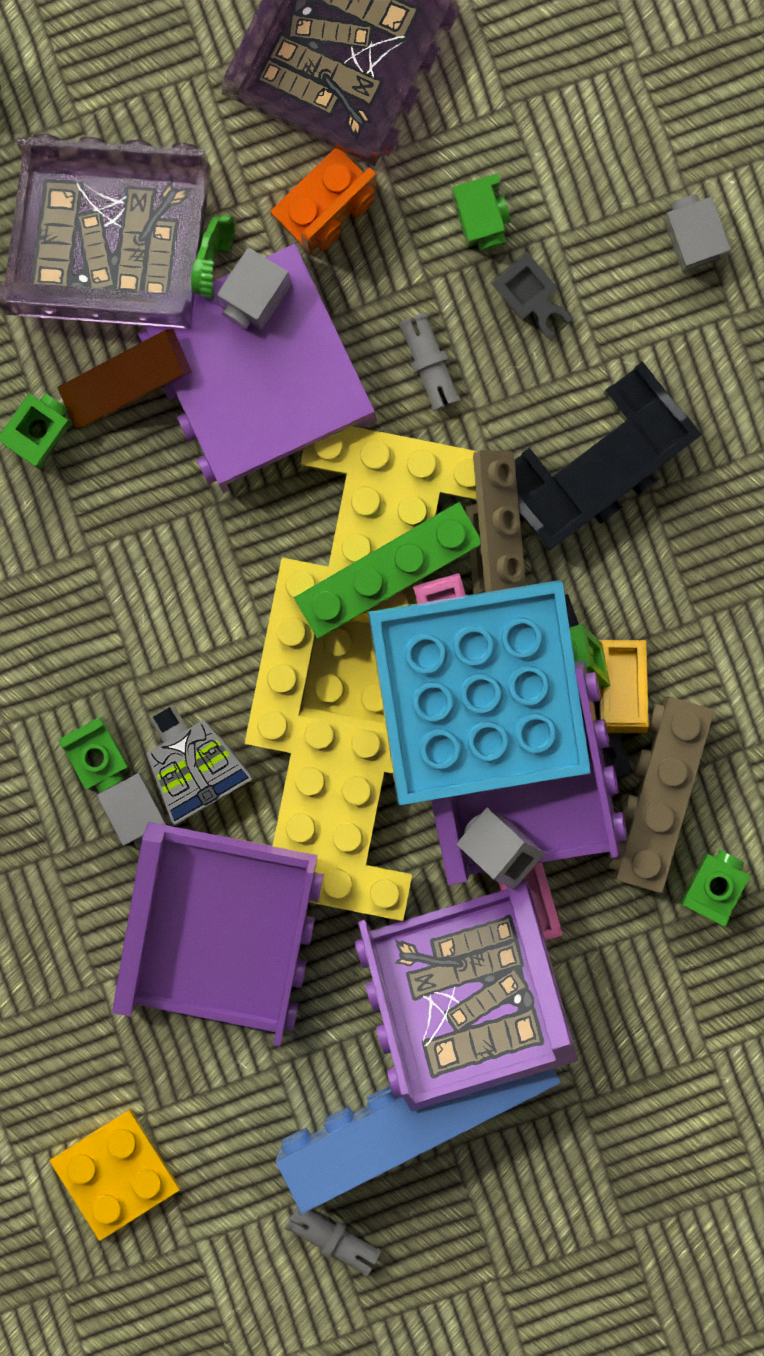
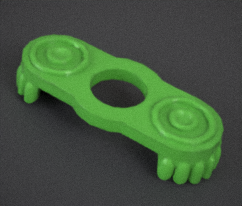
[191,215,236,299]

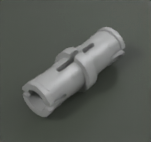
[398,313,461,411]
[284,1206,381,1277]

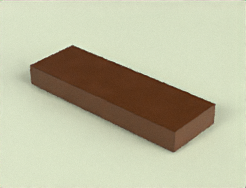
[57,329,192,430]

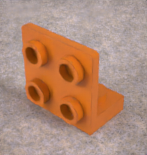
[270,146,377,254]

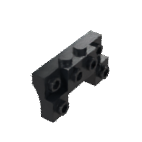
[515,361,702,551]

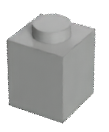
[663,194,731,272]
[217,247,292,331]
[96,773,168,849]
[456,807,544,890]

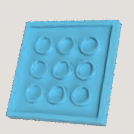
[368,580,591,805]

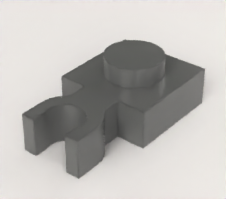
[490,252,572,339]

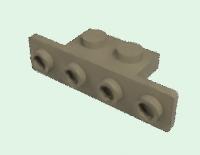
[466,450,526,594]

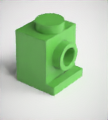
[451,173,511,251]
[0,393,72,470]
[58,717,130,793]
[679,850,750,927]

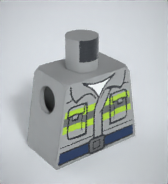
[147,705,254,825]

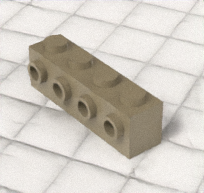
[608,696,715,893]

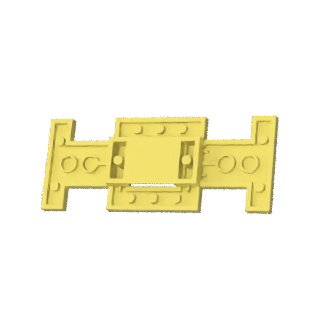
[228,426,477,921]

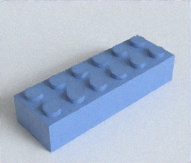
[276,1068,561,1214]

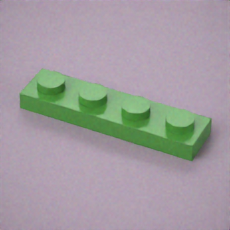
[293,502,481,639]

